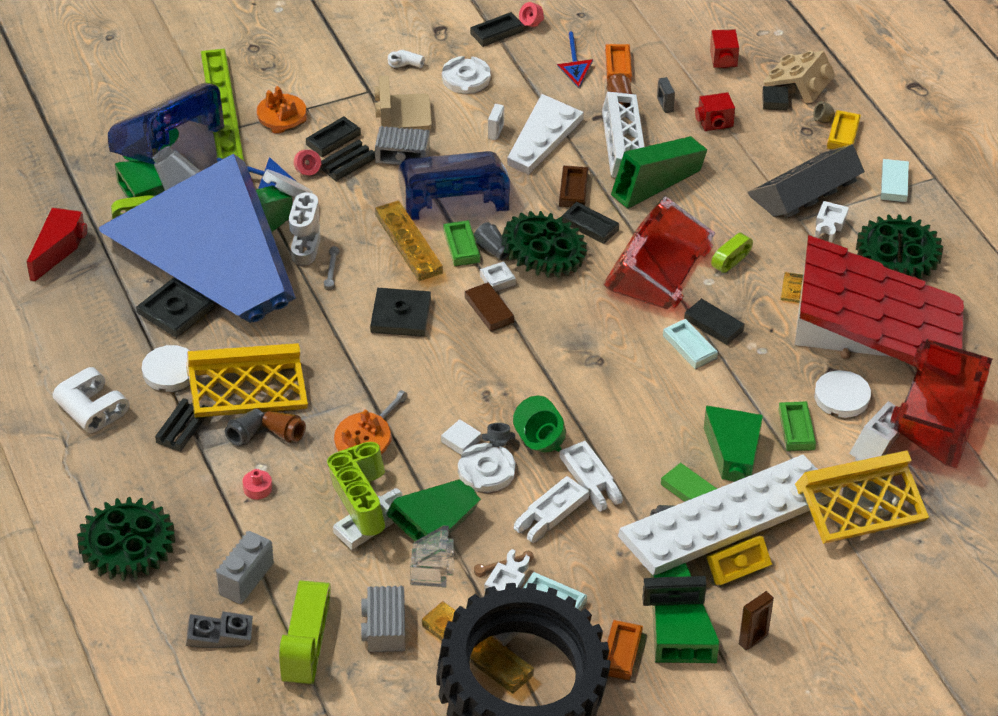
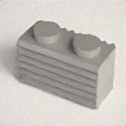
[375,126,430,167]
[216,531,274,604]
[361,585,405,652]

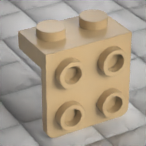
[763,51,835,103]
[374,76,431,130]

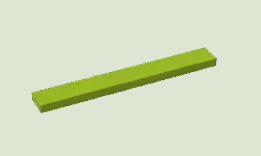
[201,49,244,161]

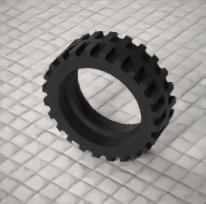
[436,583,611,716]

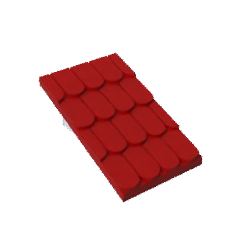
[795,235,964,385]

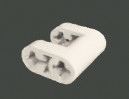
[289,192,320,266]
[53,367,130,433]

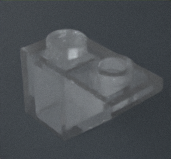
[410,526,455,588]

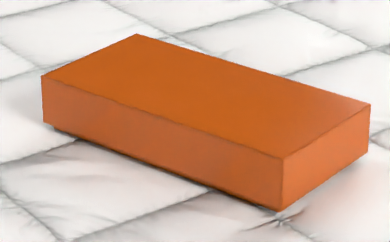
[605,44,632,82]
[607,620,643,681]

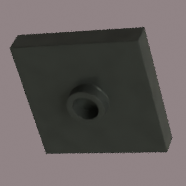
[136,277,214,338]
[370,287,431,337]

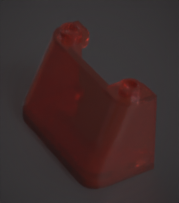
[603,196,716,310]
[890,339,993,469]

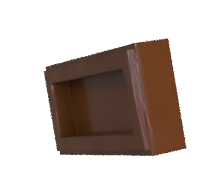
[559,165,589,207]
[465,282,514,332]
[738,591,774,650]

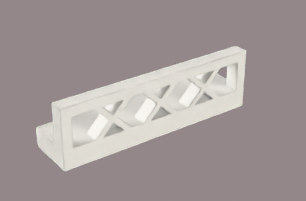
[602,92,644,178]

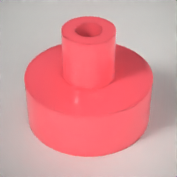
[519,2,544,27]
[294,149,321,175]
[242,469,272,500]

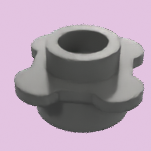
[482,423,515,447]

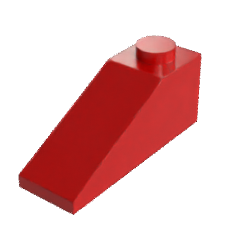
[26,208,87,281]

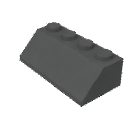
[748,144,865,218]

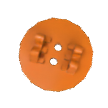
[257,86,307,133]
[334,409,392,455]

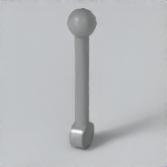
[324,246,340,290]
[379,390,407,419]

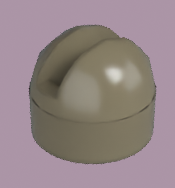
[813,101,835,123]

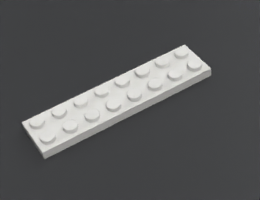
[618,455,836,576]

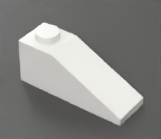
[849,401,912,461]

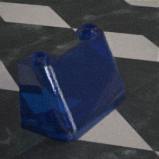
[108,83,224,164]
[398,151,510,221]

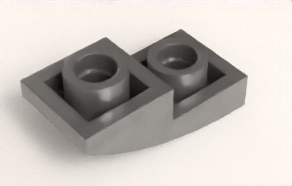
[186,611,253,648]

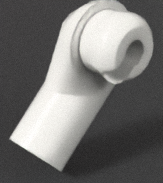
[388,50,425,68]

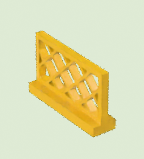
[186,343,308,418]
[795,450,929,544]

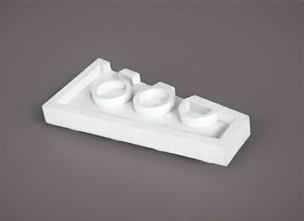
[507,94,584,175]

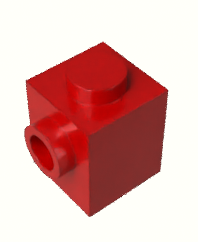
[710,29,739,68]
[695,92,735,131]

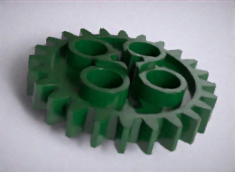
[501,211,587,278]
[856,214,943,280]
[77,497,176,581]

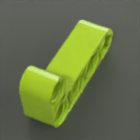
[327,442,386,536]
[279,580,331,684]

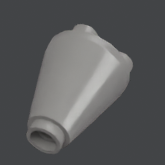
[152,146,201,191]

